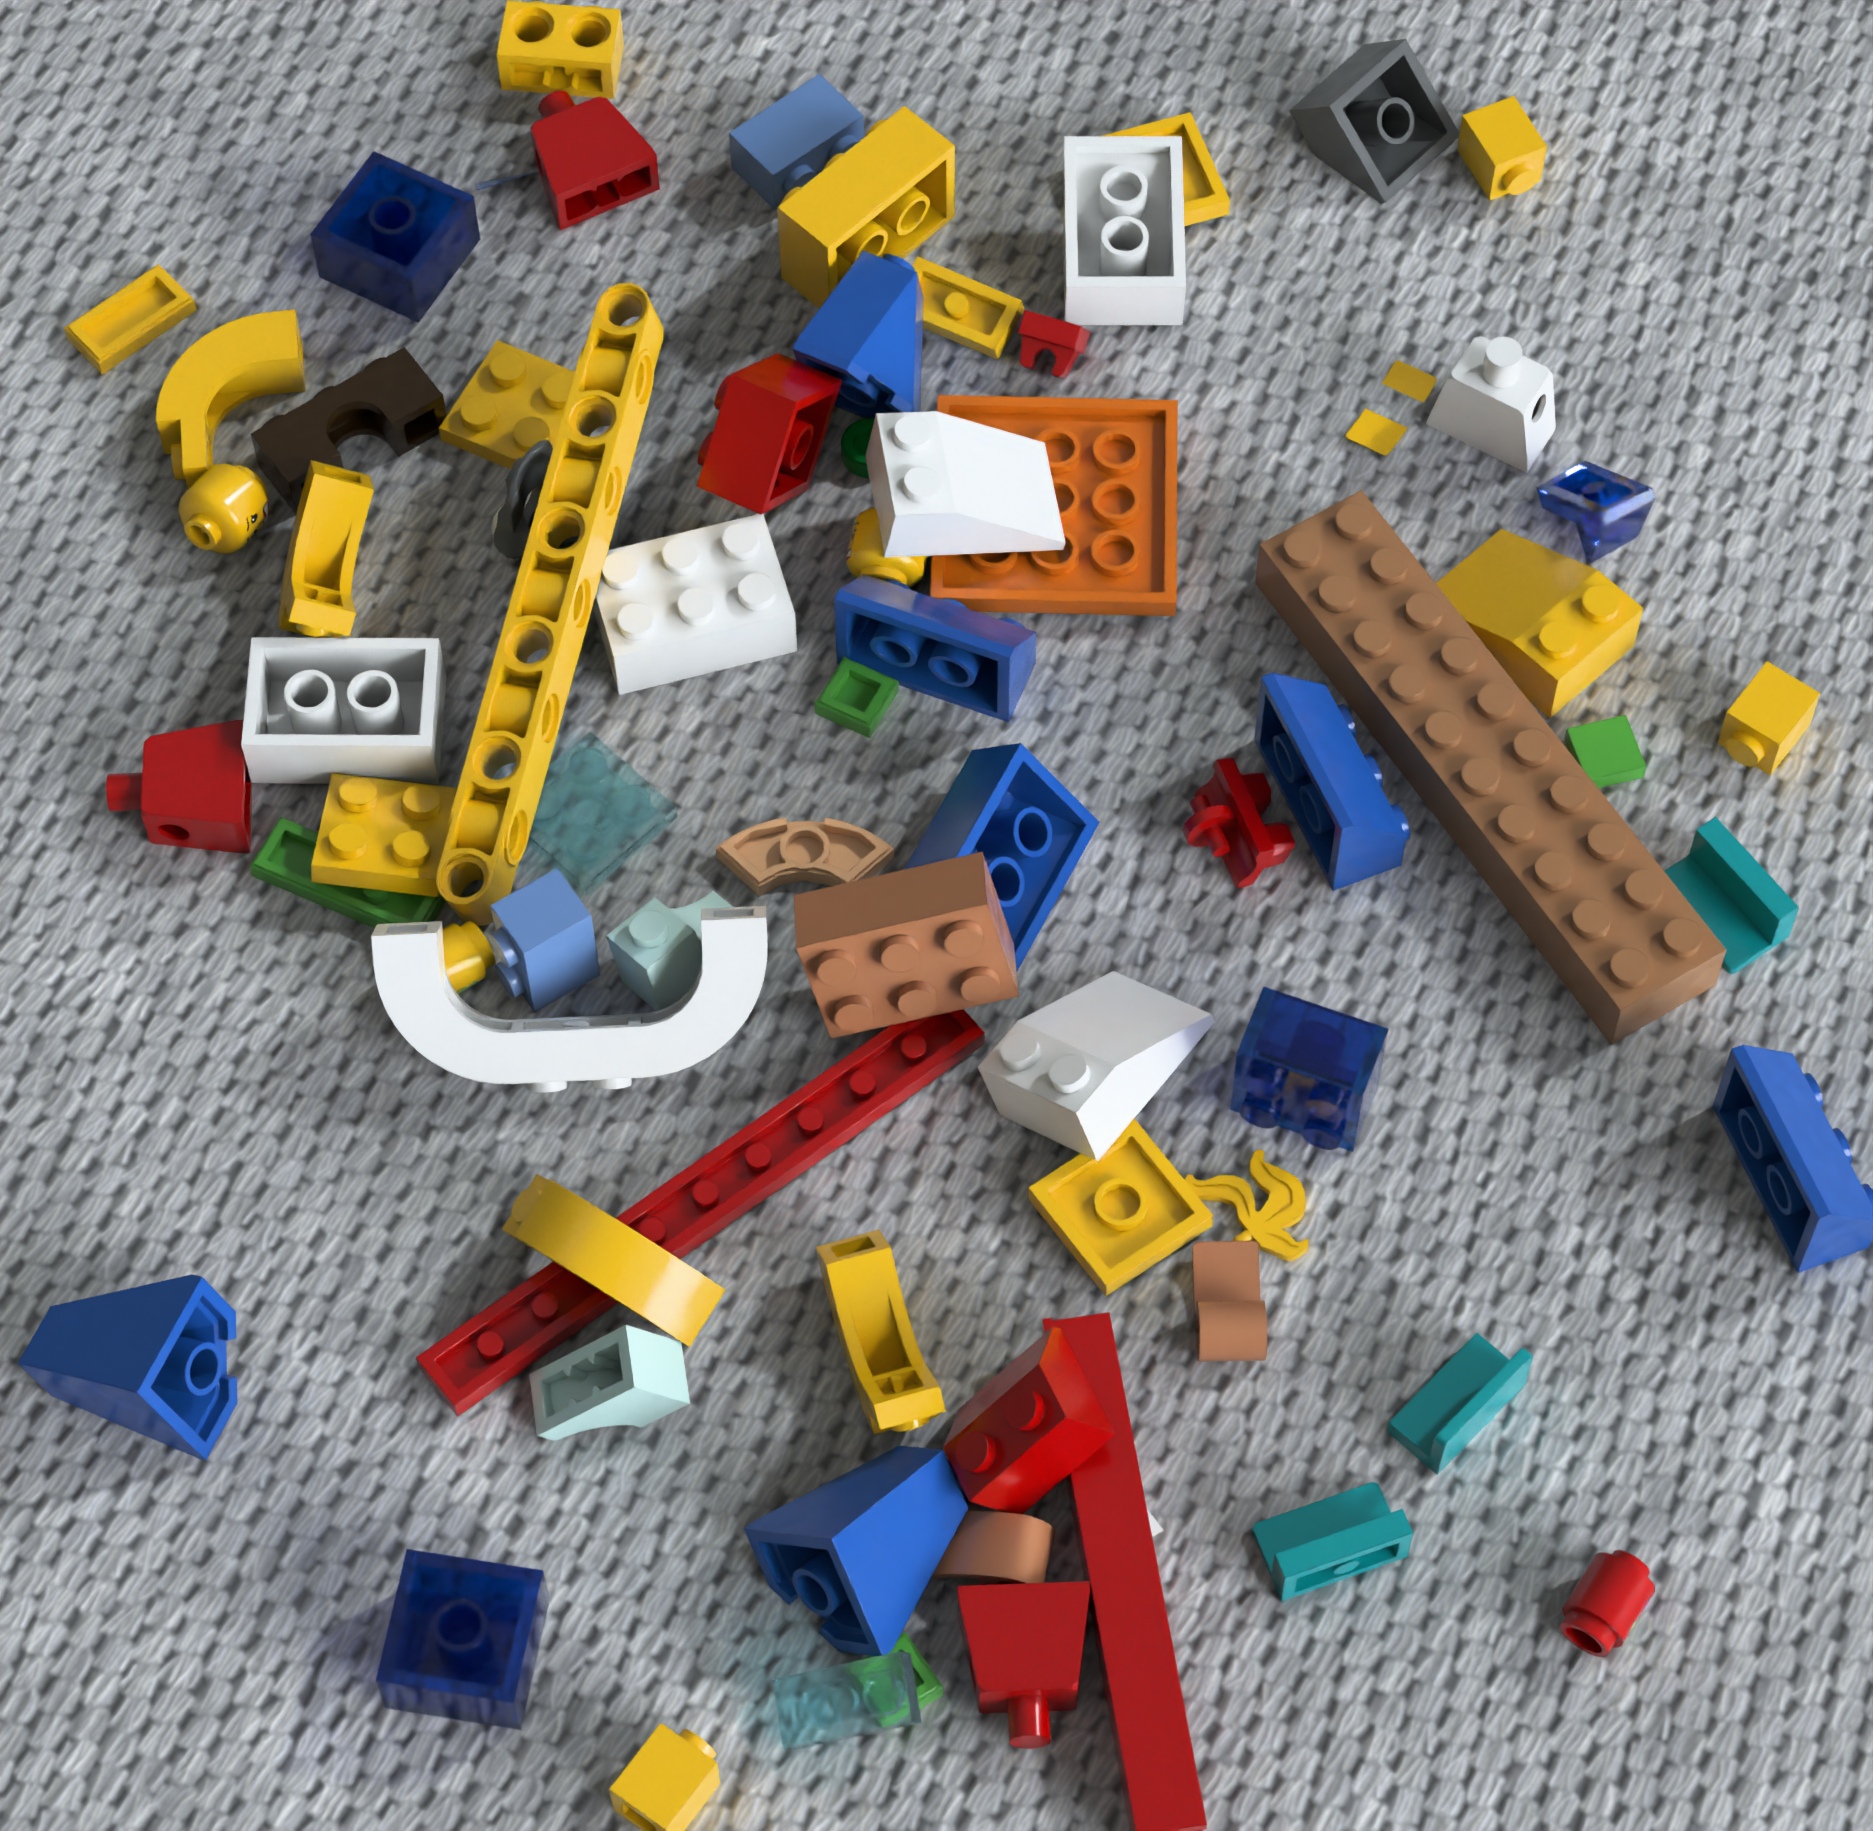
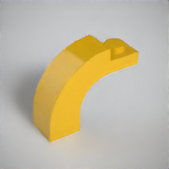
[156,309,306,488]
[278,460,374,638]
[501,1174,725,1347]
[815,1229,946,1435]

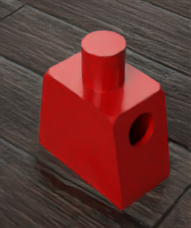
[530,90,660,230]
[106,720,252,853]
[957,1581,1090,1749]

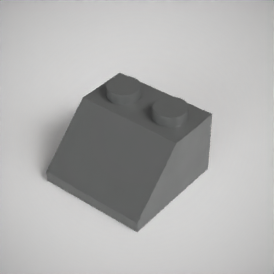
[1289,39,1460,203]

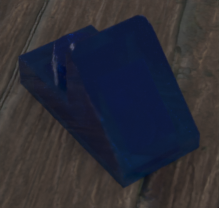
[1536,461,1655,563]

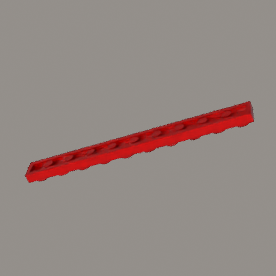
[416,1009,985,1417]

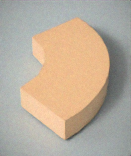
[716,818,894,897]

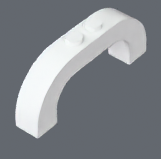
[371,906,768,1092]

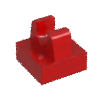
[1018,310,1090,378]

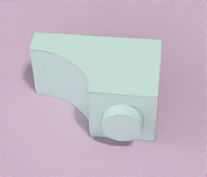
[606,891,733,1011]
[529,1325,690,1441]

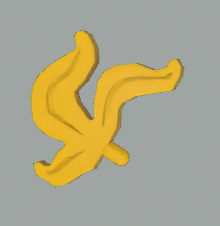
[1185,1149,1309,1262]

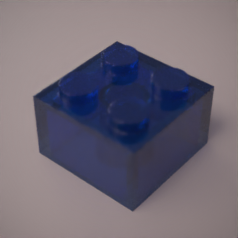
[310,151,480,323]
[1230,986,1389,1152]
[376,1549,550,1730]

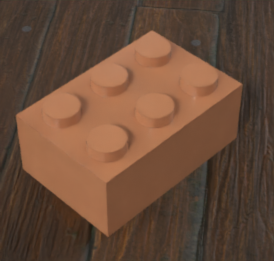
[793,851,1019,1039]

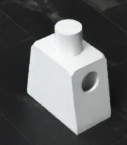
[1426,336,1556,473]

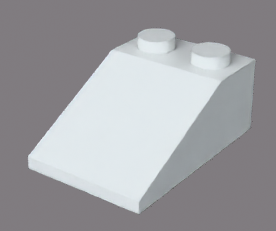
[1063,136,1186,325]
[865,411,1065,558]
[978,971,1215,1161]

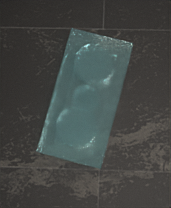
[773,1651,922,1750]

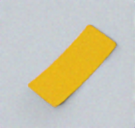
[1345,360,1437,456]

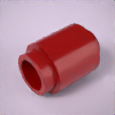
[1559,1550,1655,1657]

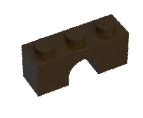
[251,347,447,515]

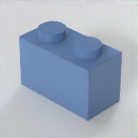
[729,73,864,210]
[489,868,600,1013]

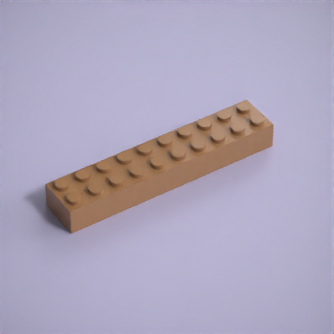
[1255,490,1727,1045]

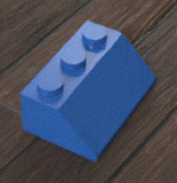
[834,574,1036,722]
[1254,673,1410,891]
[904,743,1100,971]
[1712,1045,1873,1273]

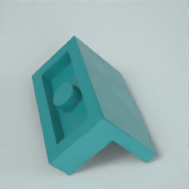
[1664,817,1799,974]
[1387,1333,1533,1475]
[1252,1482,1413,1601]

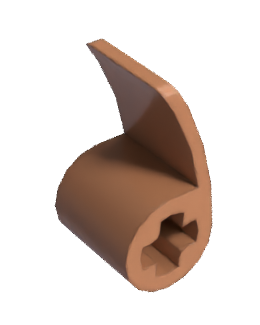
[1192,1241,1267,1362]
[931,1511,1055,1585]

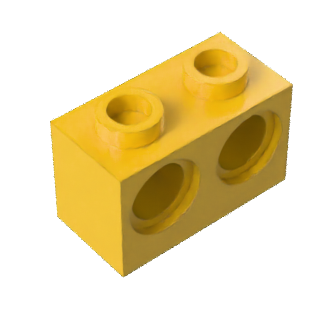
[497,0,624,99]

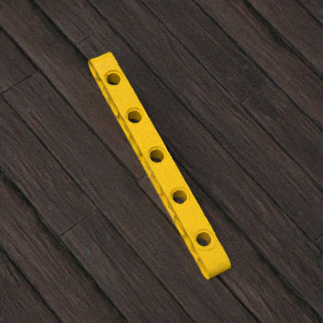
[436,283,664,926]

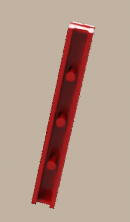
[1042,1312,1207,1831]

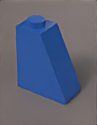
[792,251,923,419]
[18,1274,237,1461]
[744,1446,968,1658]

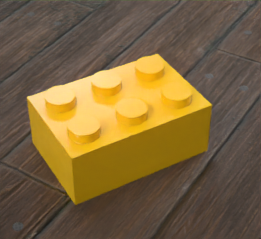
[777,106,955,309]

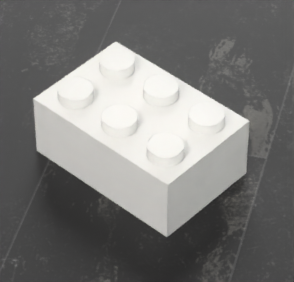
[593,514,797,695]
[241,637,446,784]

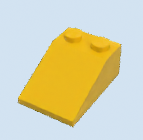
[1436,529,1643,718]

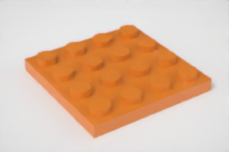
[930,395,1178,616]

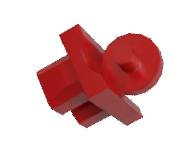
[1182,757,1295,888]

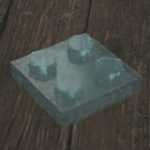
[527,731,678,897]

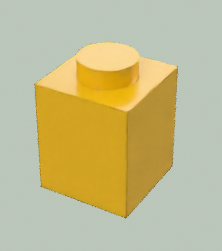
[1457,96,1547,201]
[1718,661,1820,775]
[609,1723,720,1831]

